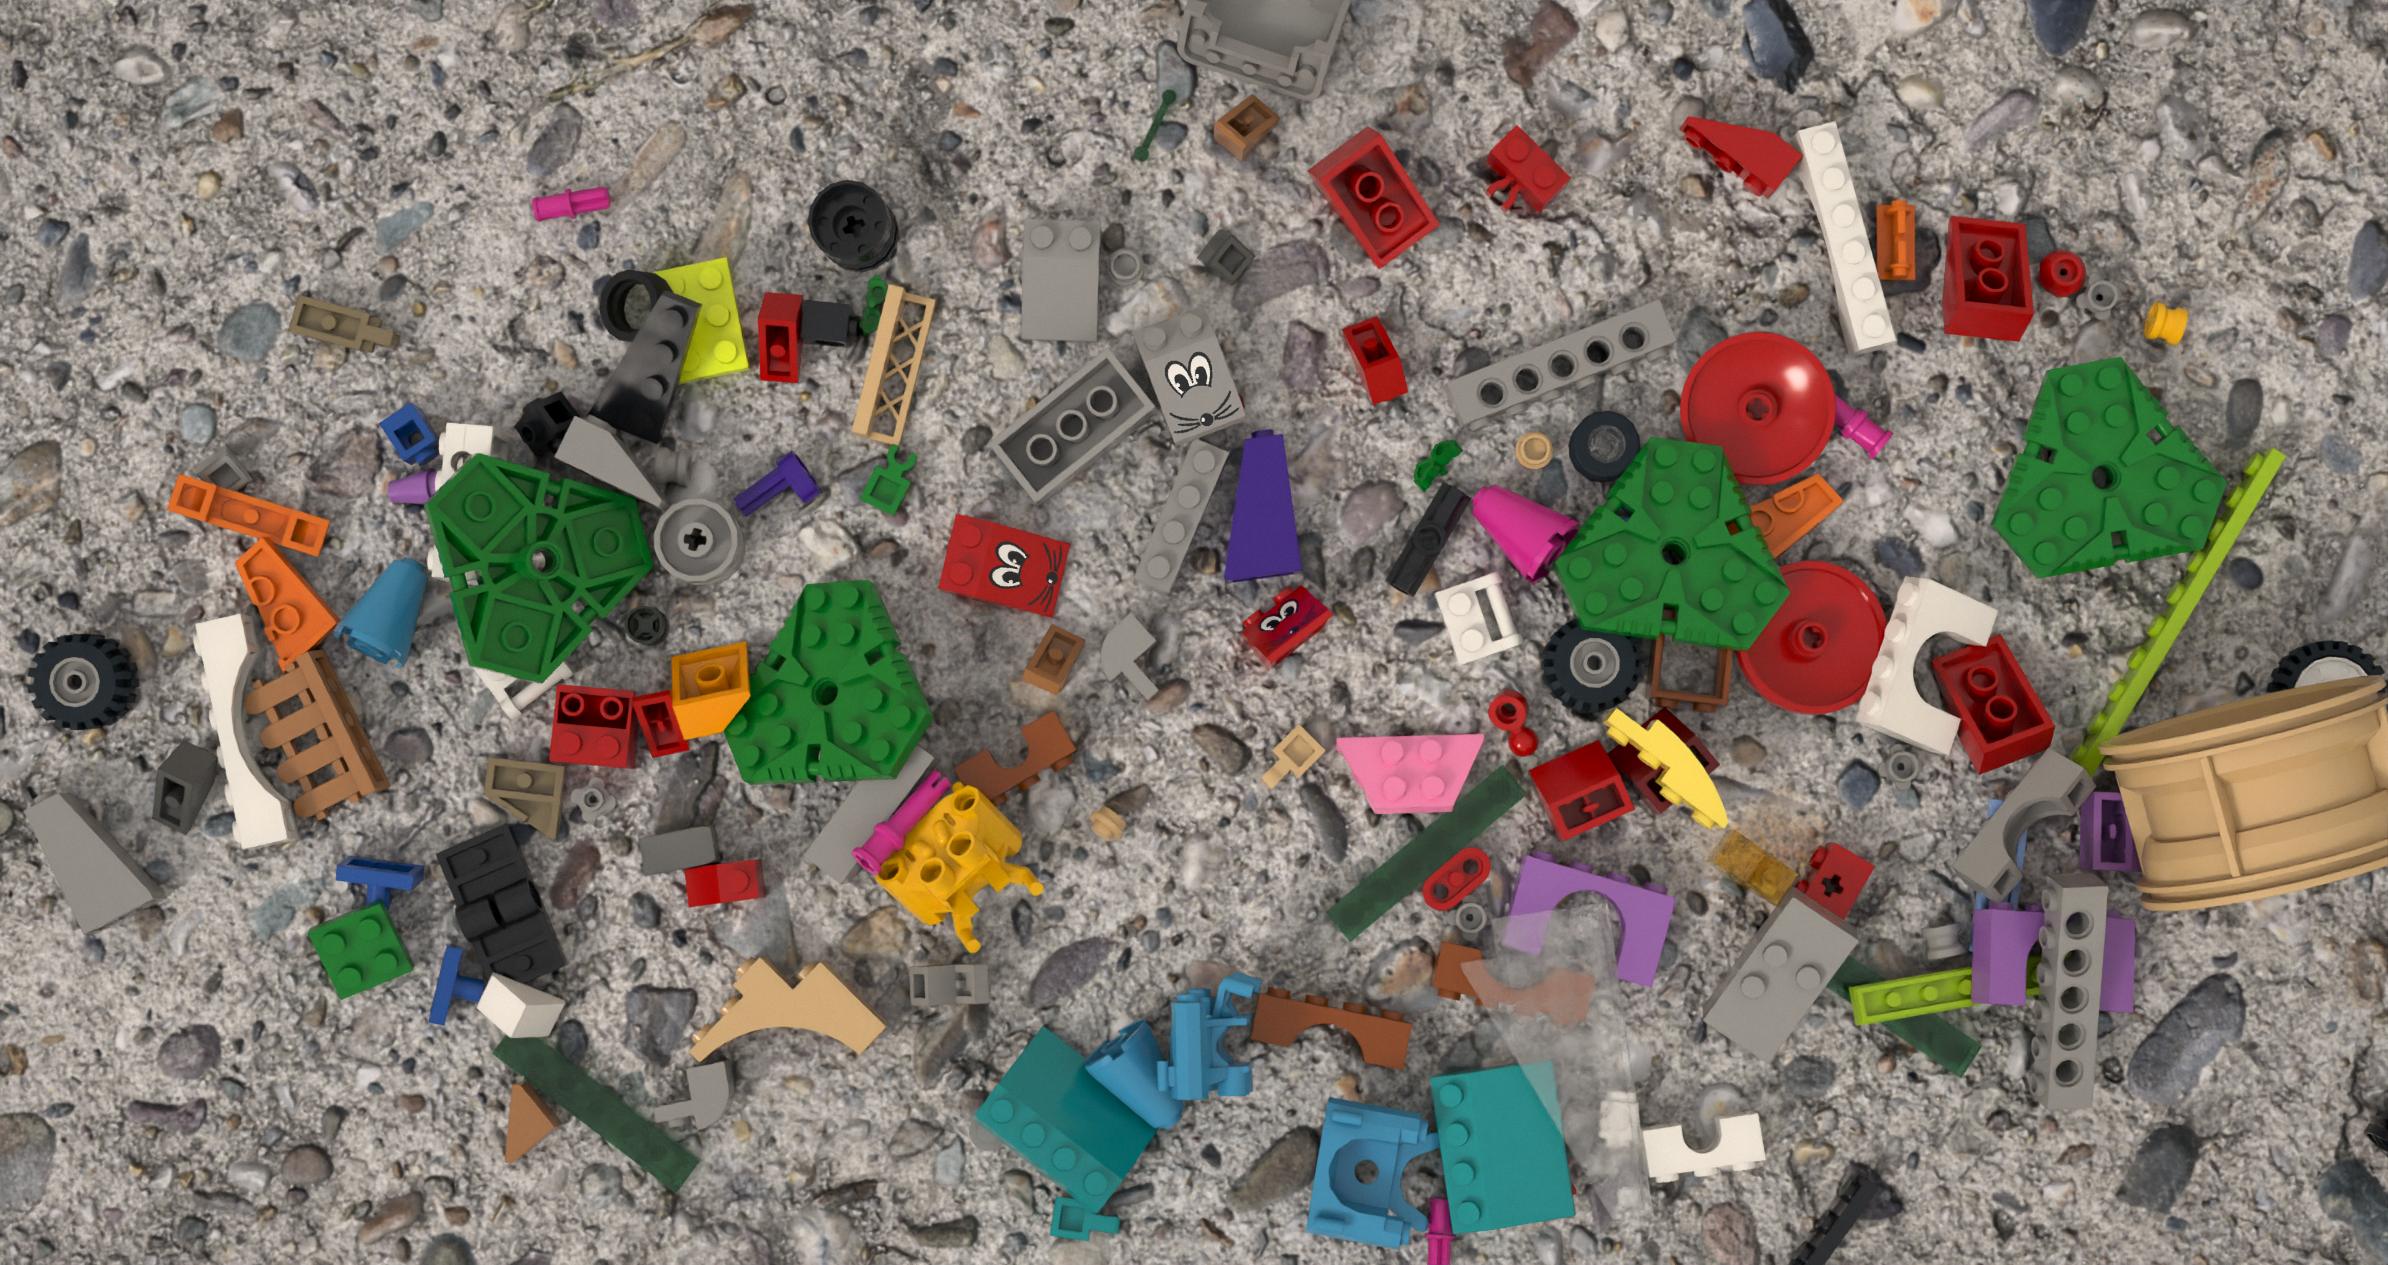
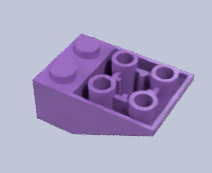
[2079,792,2142,872]

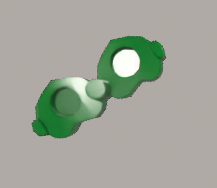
[859,275,887,335]
[1414,439,1463,493]

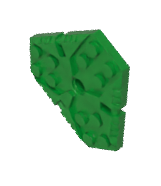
[1991,357,2227,579]
[1553,437,1790,652]
[424,453,653,684]
[723,580,934,785]

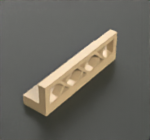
[852,284,937,447]

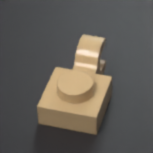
[1260,724,1326,790]

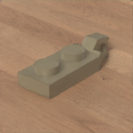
[288,295,400,353]

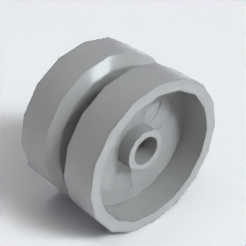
[654,498,746,586]

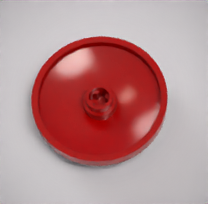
[1680,331,1836,485]
[1735,561,1887,715]

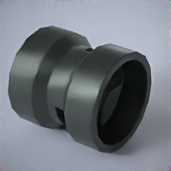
[624,605,670,646]

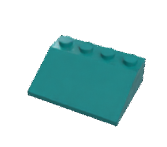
[972,1026,1160,1214]
[1430,1059,1576,1234]

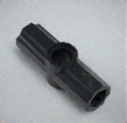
[1385,482,1471,598]

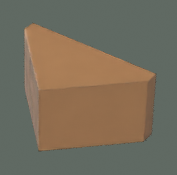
[1214,94,1280,162]
[505,1081,563,1163]

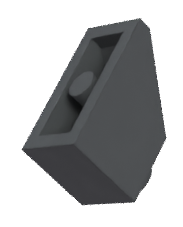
[152,740,218,835]

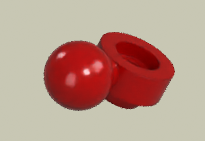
[1488,690,1539,757]

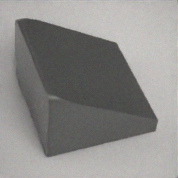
[1197,229,1255,286]

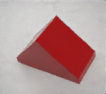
[632,690,690,758]

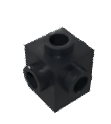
[514,391,580,457]

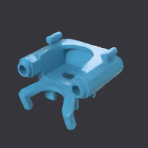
[1157,972,1262,1100]
[1306,1097,1440,1250]

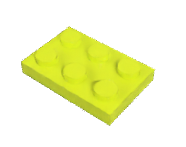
[652,257,751,385]

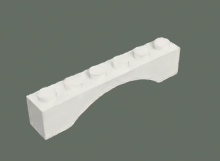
[1790,121,1896,358]
[193,614,299,850]

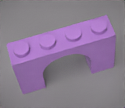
[1498,850,1676,988]
[1971,902,2135,1013]

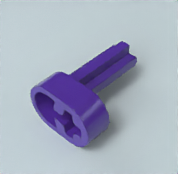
[734,450,822,517]

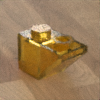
[1705,830,1799,906]

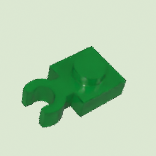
[860,444,918,517]

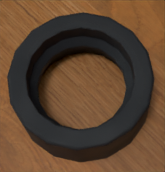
[599,269,673,342]

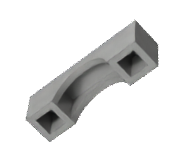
[1133,439,1229,597]
[1951,747,2097,904]

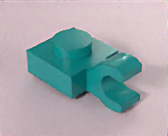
[1050,1196,1121,1242]

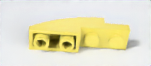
[1602,708,1729,830]

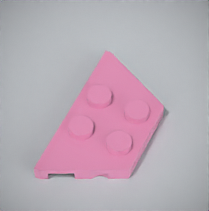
[1336,734,1484,814]

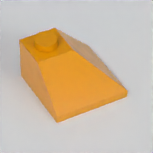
[671,641,750,740]

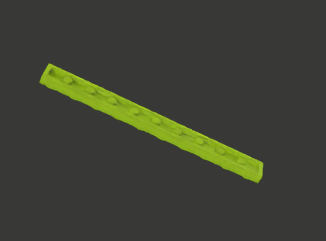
[2068,448,2286,778]

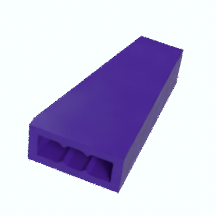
[1224,429,1302,584]

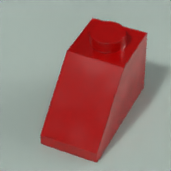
[757,292,803,383]
[1342,316,1409,405]
[684,859,766,907]

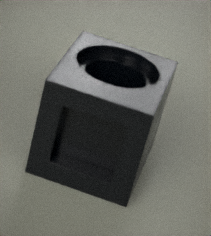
[800,300,860,348]

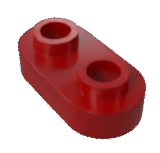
[1421,847,1491,911]

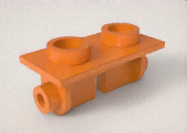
[1876,200,1915,280]

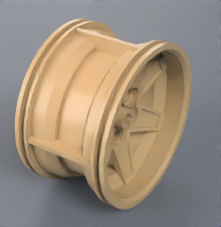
[2098,675,2388,911]

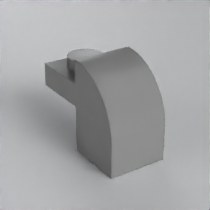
[1101,612,1159,702]
[909,963,991,1006]
[653,1059,735,1131]

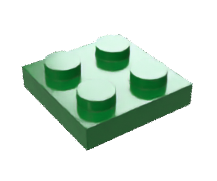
[308,899,415,1000]

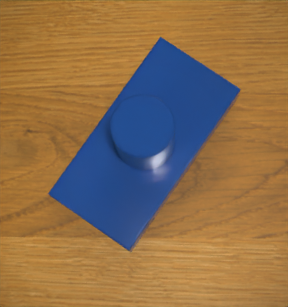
[336,856,424,910]
[429,943,485,1026]

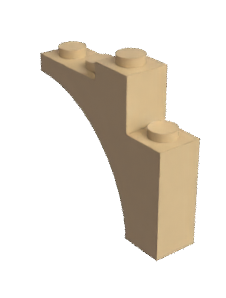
[689,956,890,1063]

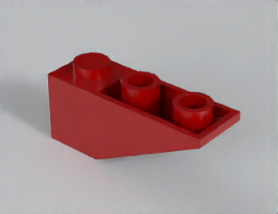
[1679,116,1803,199]

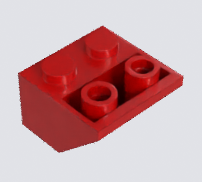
[549,684,639,769]
[1528,740,1635,841]

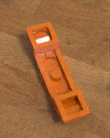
[167,474,331,557]

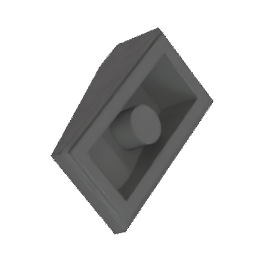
[638,824,721,876]

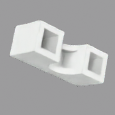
[1638,1110,1766,1183]

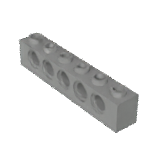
[1444,299,1677,432]
[2029,873,2109,1110]

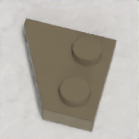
[484,757,568,840]

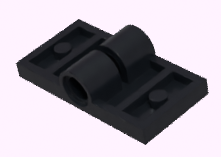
[436,823,568,984]

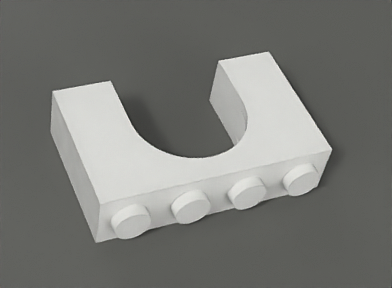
[1855,576,1998,755]

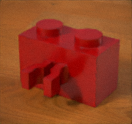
[1485,125,1571,214]

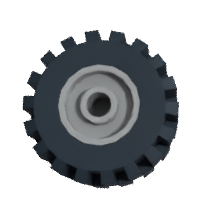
[1541,618,1642,713]
[27,634,139,730]

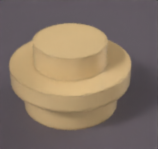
[1515,431,1553,470]
[1089,806,1126,841]

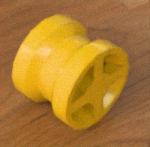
[2143,301,2188,346]

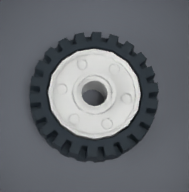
[2266,640,2388,713]

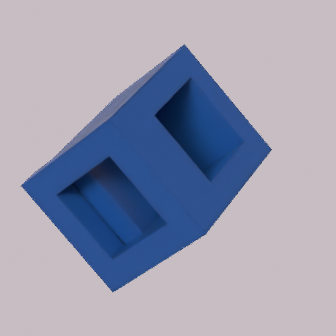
[379,402,440,466]

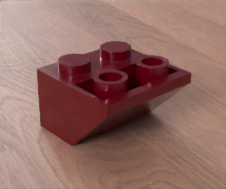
[1607,707,1720,815]

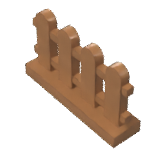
[244,649,391,821]

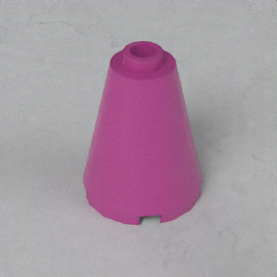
[1471,484,1580,585]

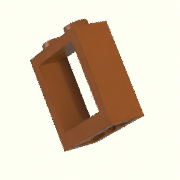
[1645,609,1733,713]

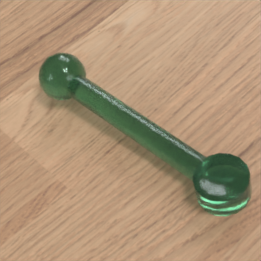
[1134,89,1177,162]

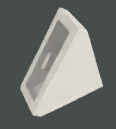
[477,972,565,1038]

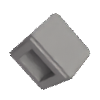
[196,444,252,492]

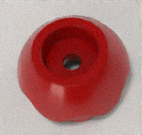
[2038,250,2086,298]

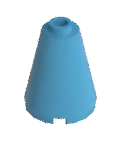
[332,557,429,668]
[1084,1018,1185,1130]

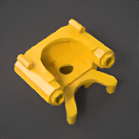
[875,782,1044,953]

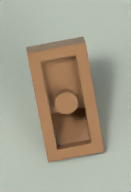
[1022,624,1086,695]

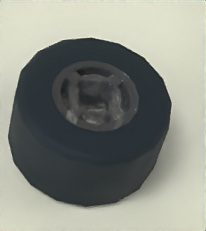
[1568,411,1640,482]

